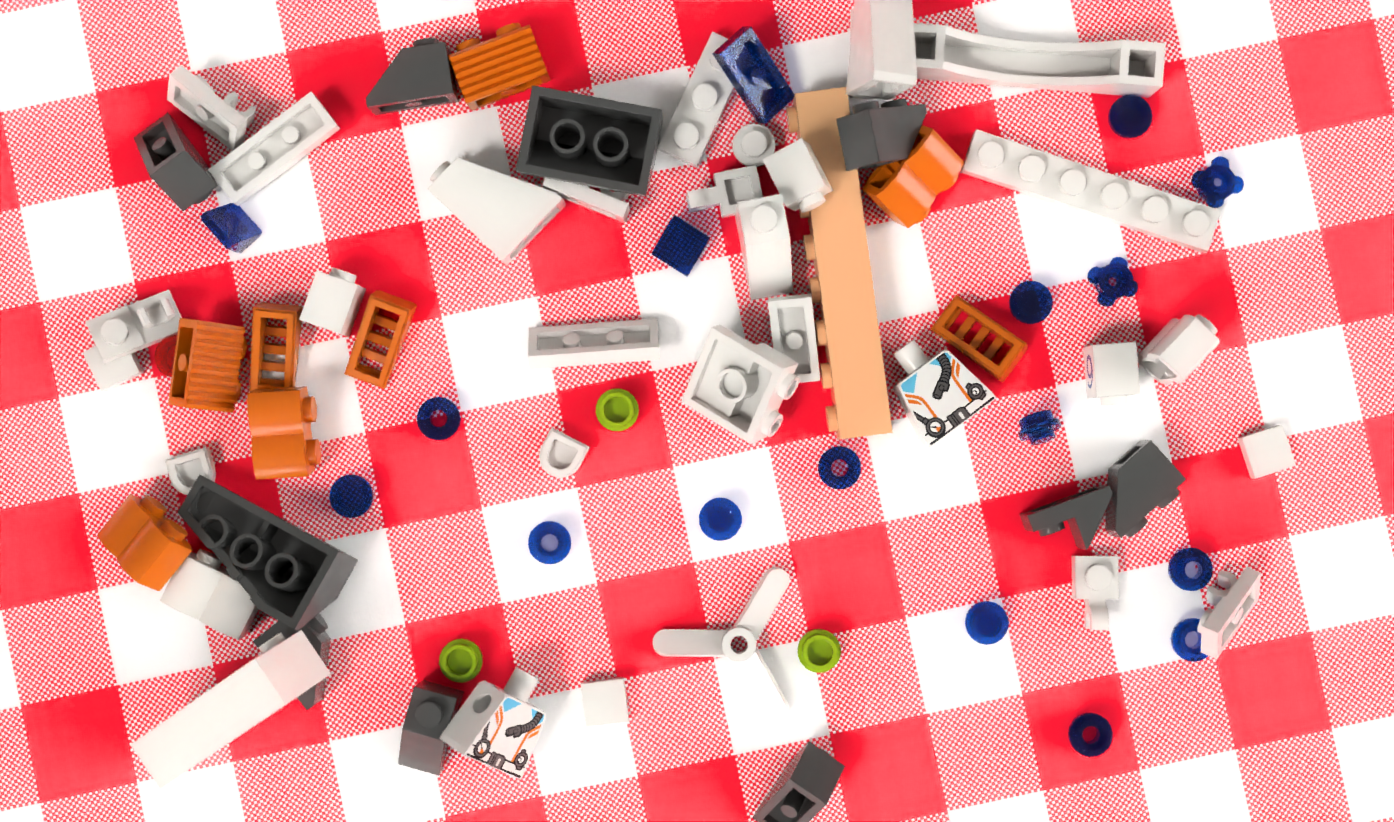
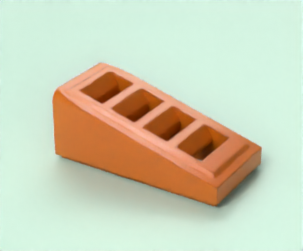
[344,290,417,389]
[931,295,1028,383]
[249,302,303,392]

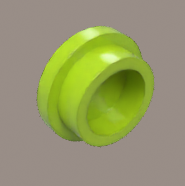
[596,388,639,432]
[797,629,841,673]
[439,639,483,683]

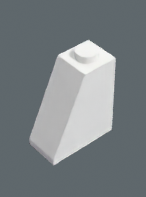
[846,0,917,100]
[427,157,566,266]
[735,194,793,300]

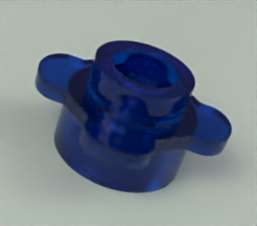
[1191,156,1244,208]
[1087,257,1138,307]

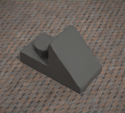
[1019,485,1113,550]

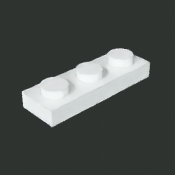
[658,31,751,168]
[208,92,341,206]
[528,318,660,369]

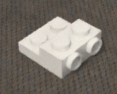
[681,324,800,445]

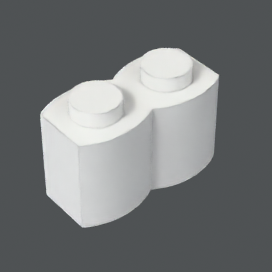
[1137,314,1220,385]
[159,549,259,640]

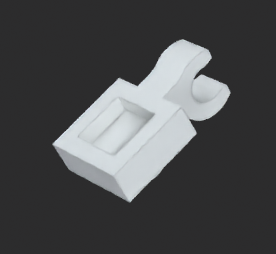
[686,165,763,218]
[1071,556,1119,630]

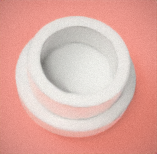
[732,124,775,167]

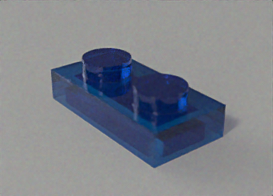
[712,26,795,124]

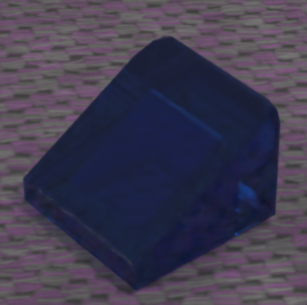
[200,203,262,254]
[651,215,710,277]

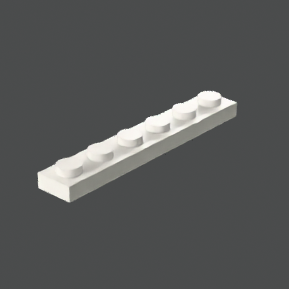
[960,129,1222,253]

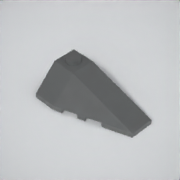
[178,474,358,631]

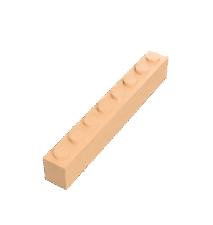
[786,87,893,440]

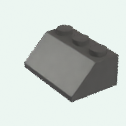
[516,85,663,197]

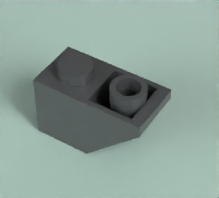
[836,99,927,171]
[1105,440,1186,538]

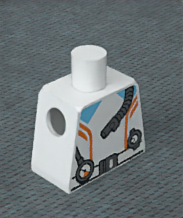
[893,339,997,448]
[439,667,546,780]

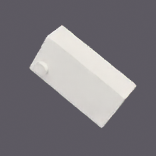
[130,630,331,789]

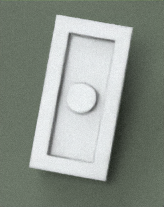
[167,65,256,151]
[542,178,631,223]
[85,290,182,364]
[768,293,820,383]
[1197,567,1261,660]

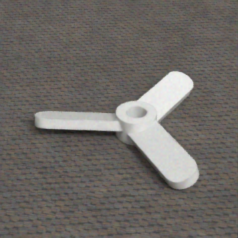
[652,567,790,722]

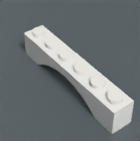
[914,23,1166,98]

